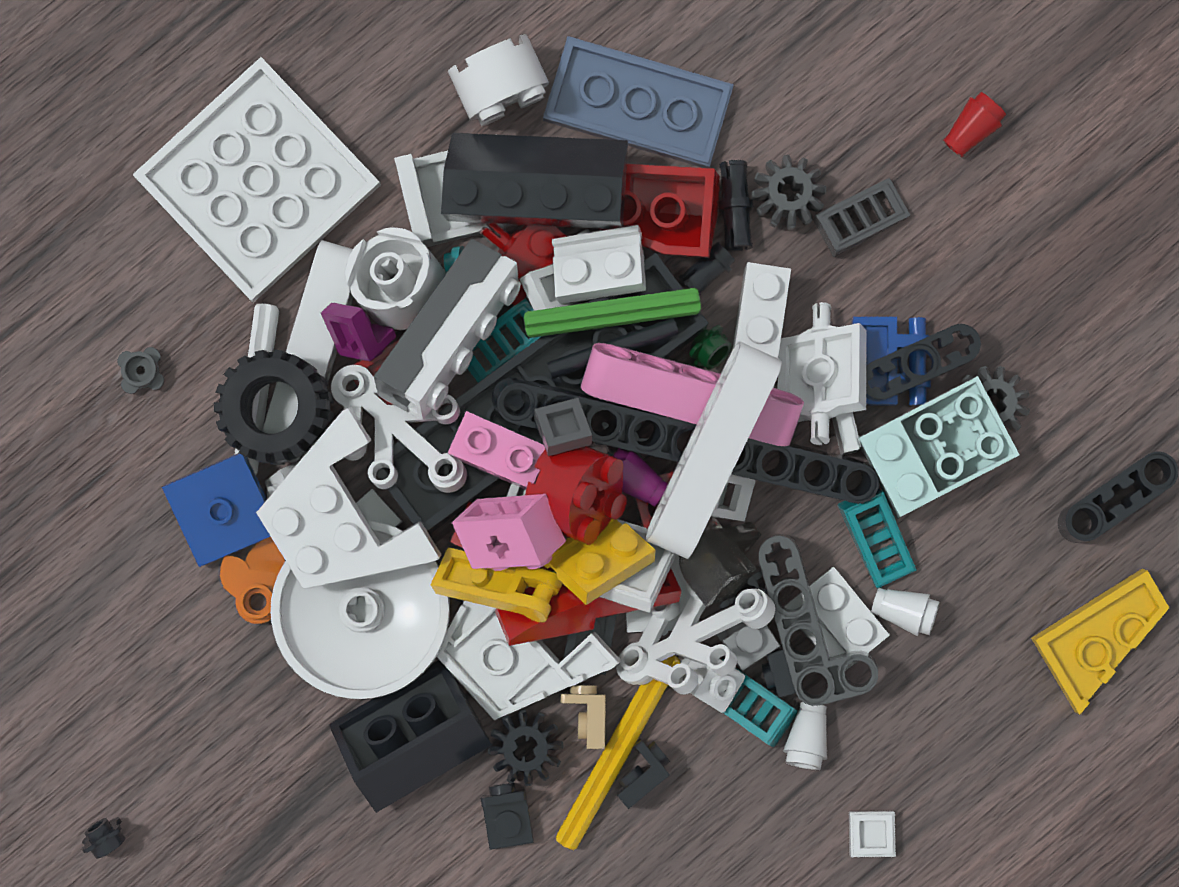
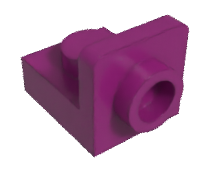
[320,303,396,361]

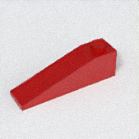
[599,164,720,258]

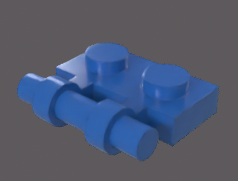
[851,317,931,406]

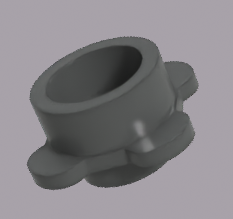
[117,347,165,394]

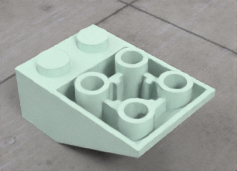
[858,376,1020,518]

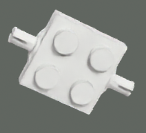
[777,302,866,445]

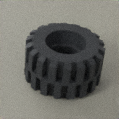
[214,349,334,465]

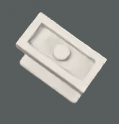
[394,134,517,247]

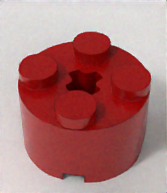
[525,446,627,545]

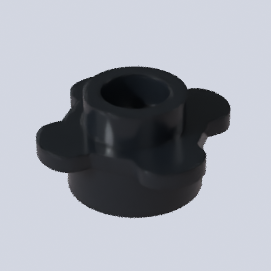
[82,817,126,859]

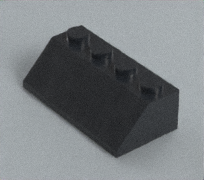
[441,133,628,229]

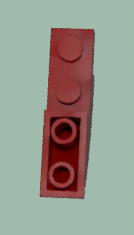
[495,567,682,646]

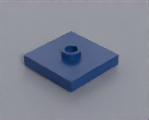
[162,453,271,567]

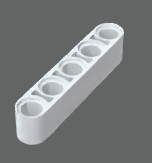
[262,240,353,457]
[645,342,782,559]

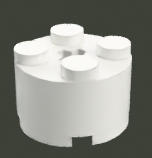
[448,34,549,126]
[345,228,446,330]

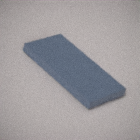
[543,36,734,168]

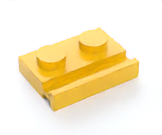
[544,519,656,605]

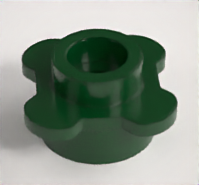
[689,325,732,370]

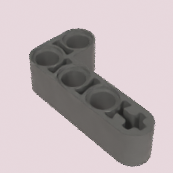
[759,534,878,706]

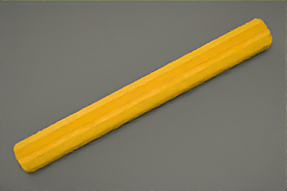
[556,655,680,850]

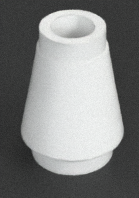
[871,588,940,636]
[783,702,827,770]

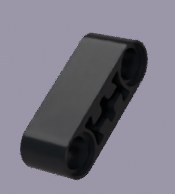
[1057,452,1178,543]

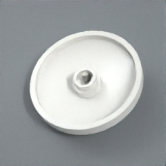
[271,521,450,699]

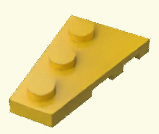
[1031,569,1169,715]

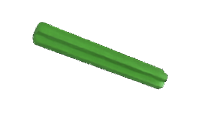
[524,288,701,338]

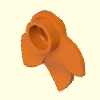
[220,537,285,624]

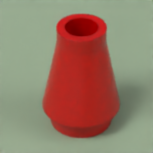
[943,92,1007,158]

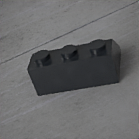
[329,660,492,813]

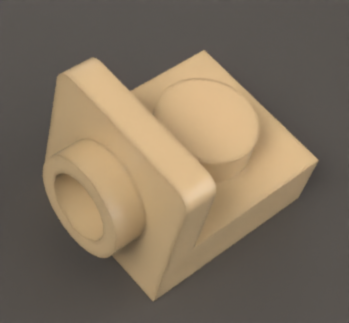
[561,685,606,749]

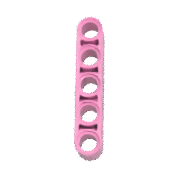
[581,343,804,446]

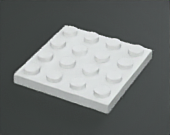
[133,57,381,303]

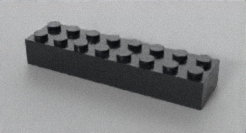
[369,253,709,534]

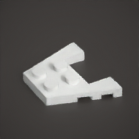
[256,406,441,589]
[436,601,621,720]

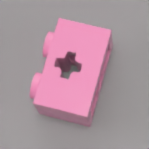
[448,411,545,490]
[452,494,566,571]

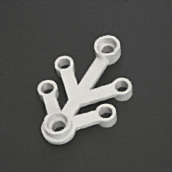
[331,365,467,493]
[616,572,775,695]

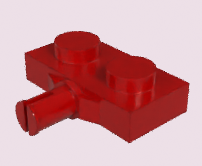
[480,223,567,307]

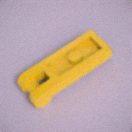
[430,547,563,622]

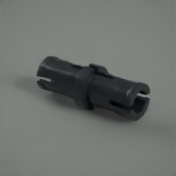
[718,160,754,252]

